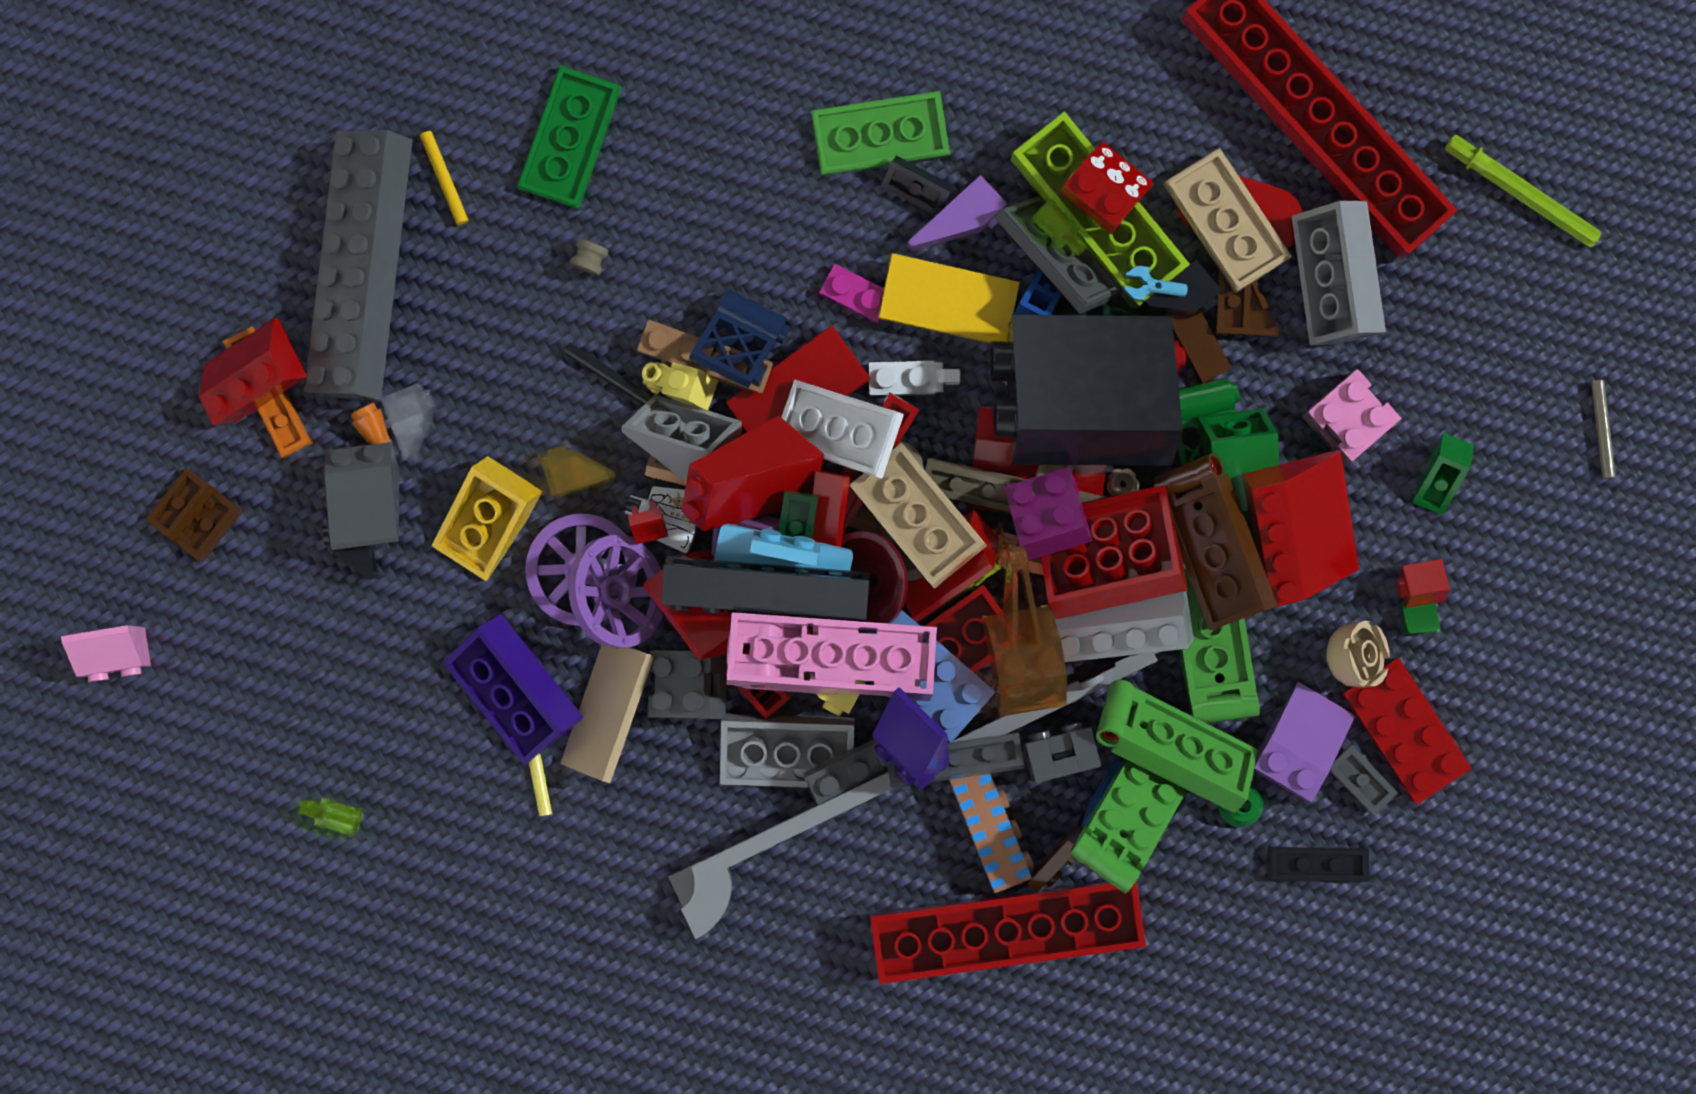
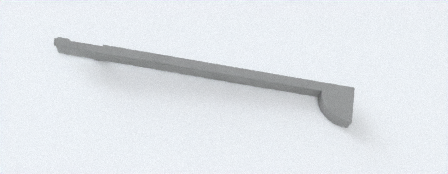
[669,652,1159,939]

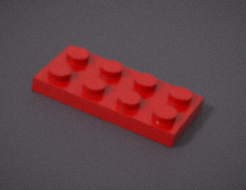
[1341,657,1472,805]

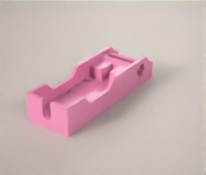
[726,612,937,702]

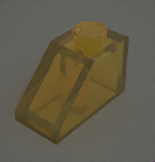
[540,446,618,499]

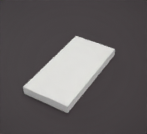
[781,380,904,478]

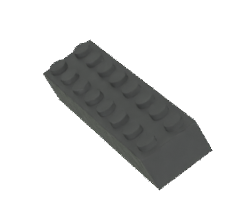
[304,130,413,400]

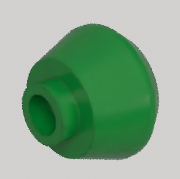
[1218,785,1263,828]

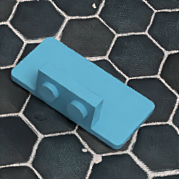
[714,524,853,570]

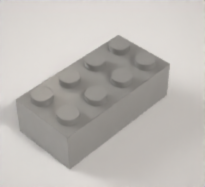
[1291,201,1386,345]

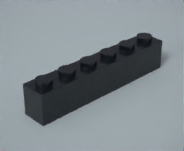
[662,556,870,621]

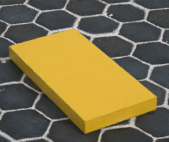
[878,253,1020,344]

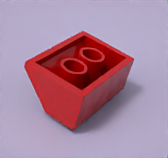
[199,318,307,426]
[905,510,999,623]
[643,549,748,661]

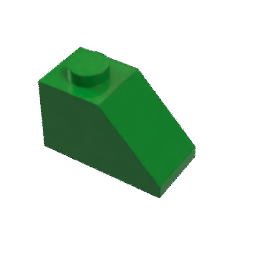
[1412,432,1474,515]

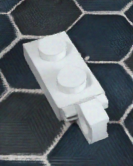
[869,361,960,397]

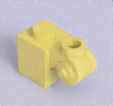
[642,361,719,410]

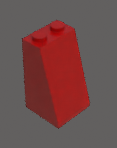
[681,415,824,531]

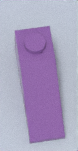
[907,175,1007,252]

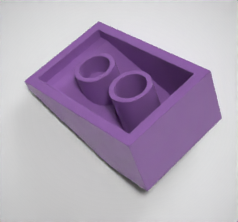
[1254,682,1355,802]

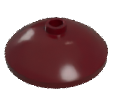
[835,531,908,624]

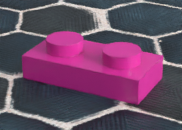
[820,264,884,324]

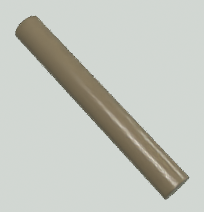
[1591,380,1616,479]

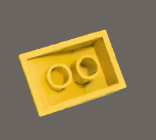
[432,456,543,581]

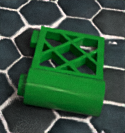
[1177,377,1240,466]

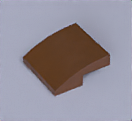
[146,468,243,563]

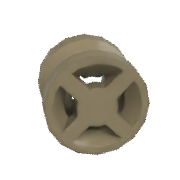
[569,239,609,276]

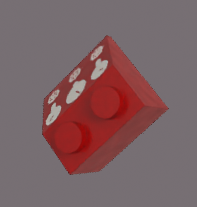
[1060,141,1154,235]

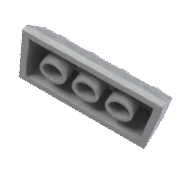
[1052,591,1194,663]

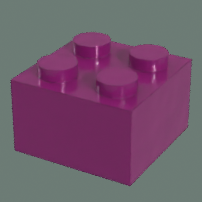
[1004,467,1093,561]

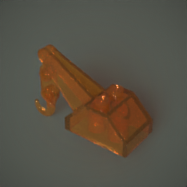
[982,523,1067,717]

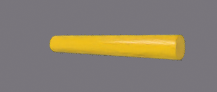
[419,131,469,226]

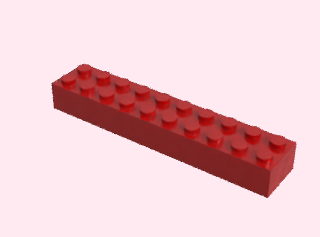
[1181,0,1458,260]

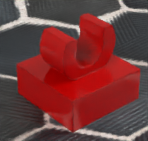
[628,501,669,545]

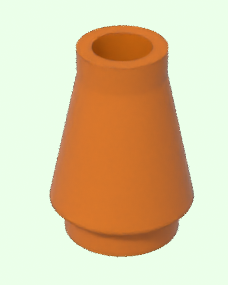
[350,402,391,445]

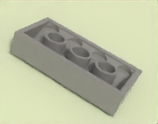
[720,714,855,787]

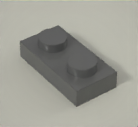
[1330,744,1398,816]

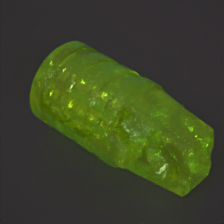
[1031,199,1087,256]
[298,797,363,837]

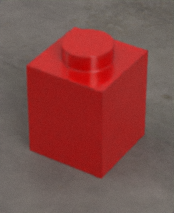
[1395,559,1450,608]

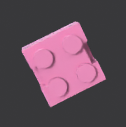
[1301,369,1402,465]

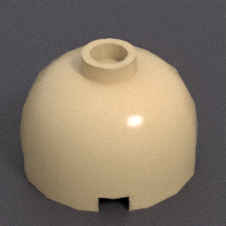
[1326,620,1390,688]

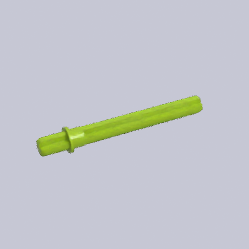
[1445,135,1601,247]

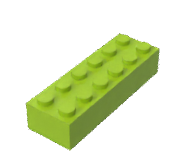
[1011,111,1190,312]

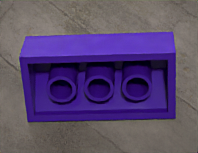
[442,614,584,766]

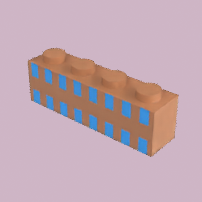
[949,773,1035,893]

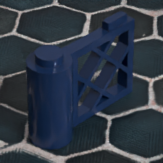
[689,289,791,388]

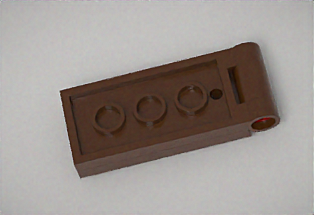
[1154,453,1278,631]

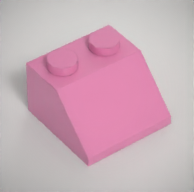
[61,625,151,682]

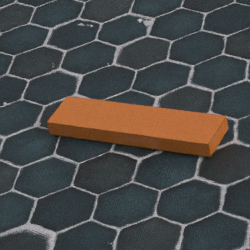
[223,326,313,459]

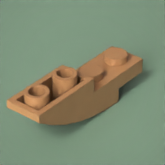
[637,319,773,394]

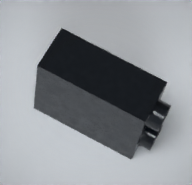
[990,315,1183,466]

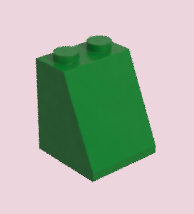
[1198,408,1279,511]

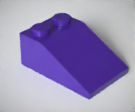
[872,687,950,790]

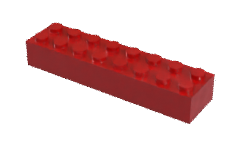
[870,880,1146,984]

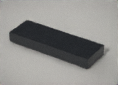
[1268,846,1369,882]

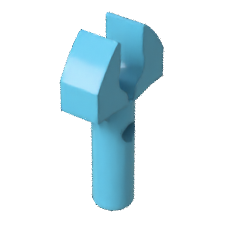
[1123,266,1188,302]

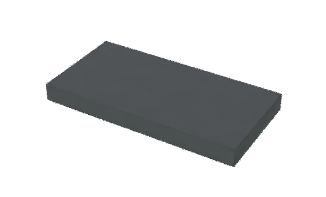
[995,196,1123,314]

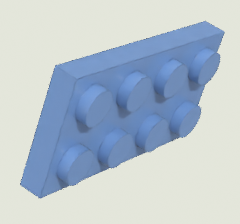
[868,611,995,743]

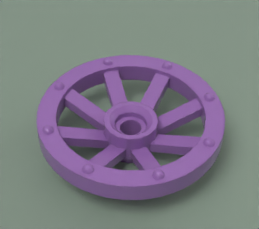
[525,514,638,626]
[568,534,664,649]

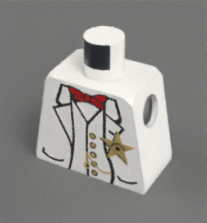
[625,487,698,554]

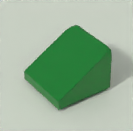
[1401,601,1440,634]

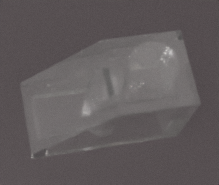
[381,384,436,462]

